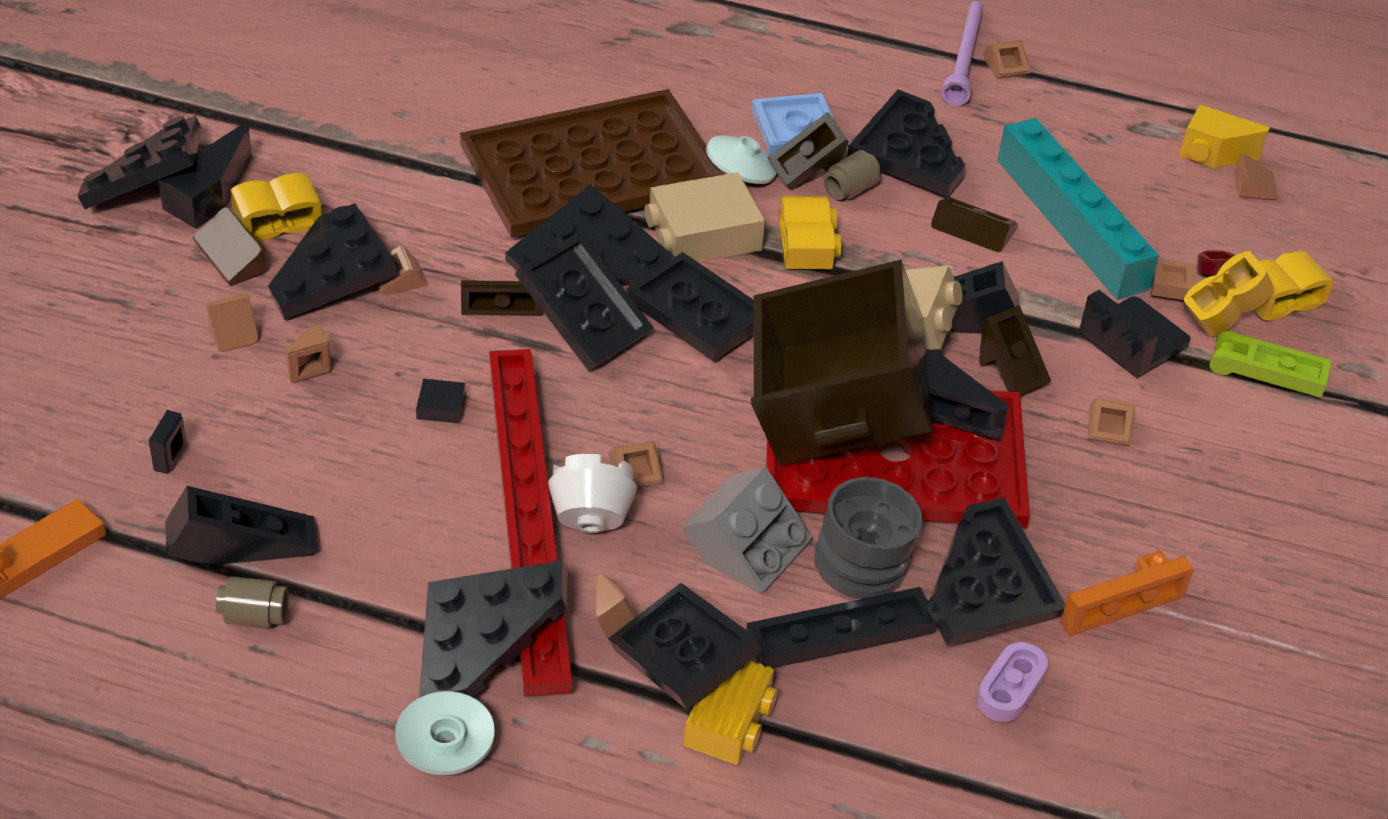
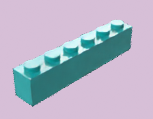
[997,118,1159,300]

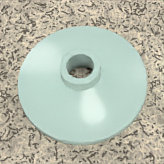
[706,135,777,184]
[395,691,495,775]

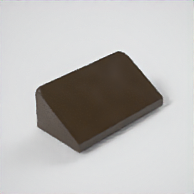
[931,197,1018,252]
[461,280,543,316]

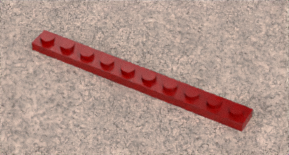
[489,349,572,697]

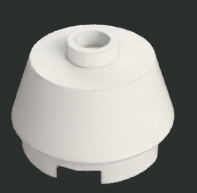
[548,454,637,533]

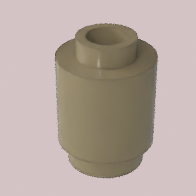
[823,150,880,200]
[216,577,289,628]

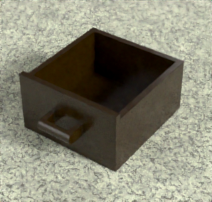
[751,259,932,466]

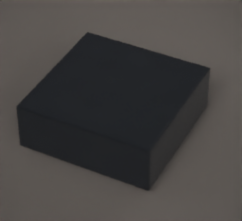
[416,378,466,423]
[148,410,187,474]

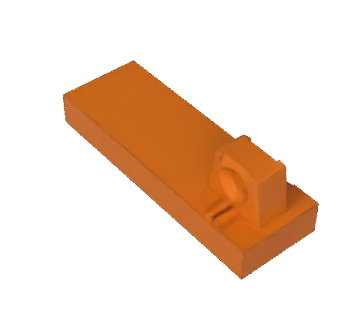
[0,498,106,599]
[1060,550,1194,637]

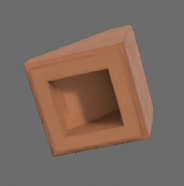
[983,40,1031,79]
[1235,154,1277,200]
[377,244,428,295]
[207,293,258,352]
[286,324,331,383]
[1087,398,1136,446]
[608,441,663,488]
[596,573,637,643]

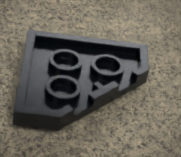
[847,89,965,197]
[77,115,203,210]
[505,184,675,286]
[268,203,398,320]
[927,497,1066,646]
[419,560,567,698]

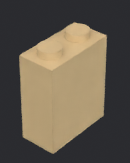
[645,172,765,262]
[906,265,963,350]

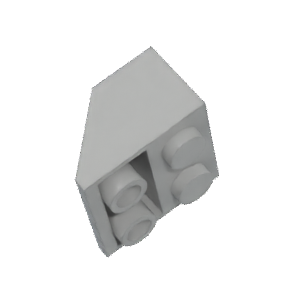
[681,466,813,593]

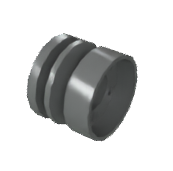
[814,477,922,599]

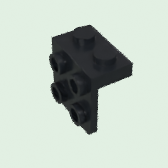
[1079,290,1191,377]

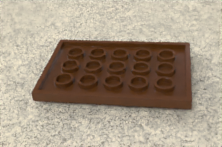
[460,89,725,238]

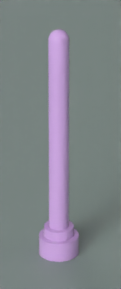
[941,1,983,106]

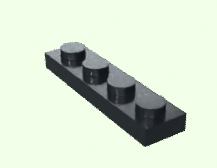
[746,587,936,668]

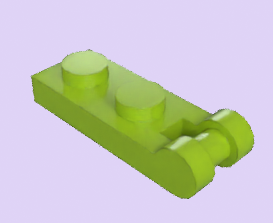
[1210,331,1332,398]

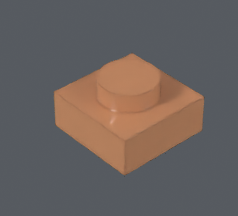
[1151,258,1194,300]

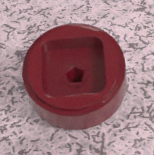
[1197,250,1235,277]

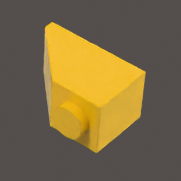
[1179,104,1270,168]

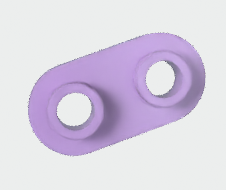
[977,642,1048,722]

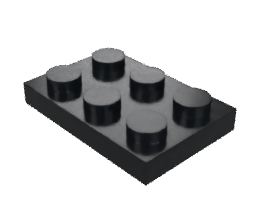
[515,232,654,372]
[627,252,754,361]
[608,583,762,709]

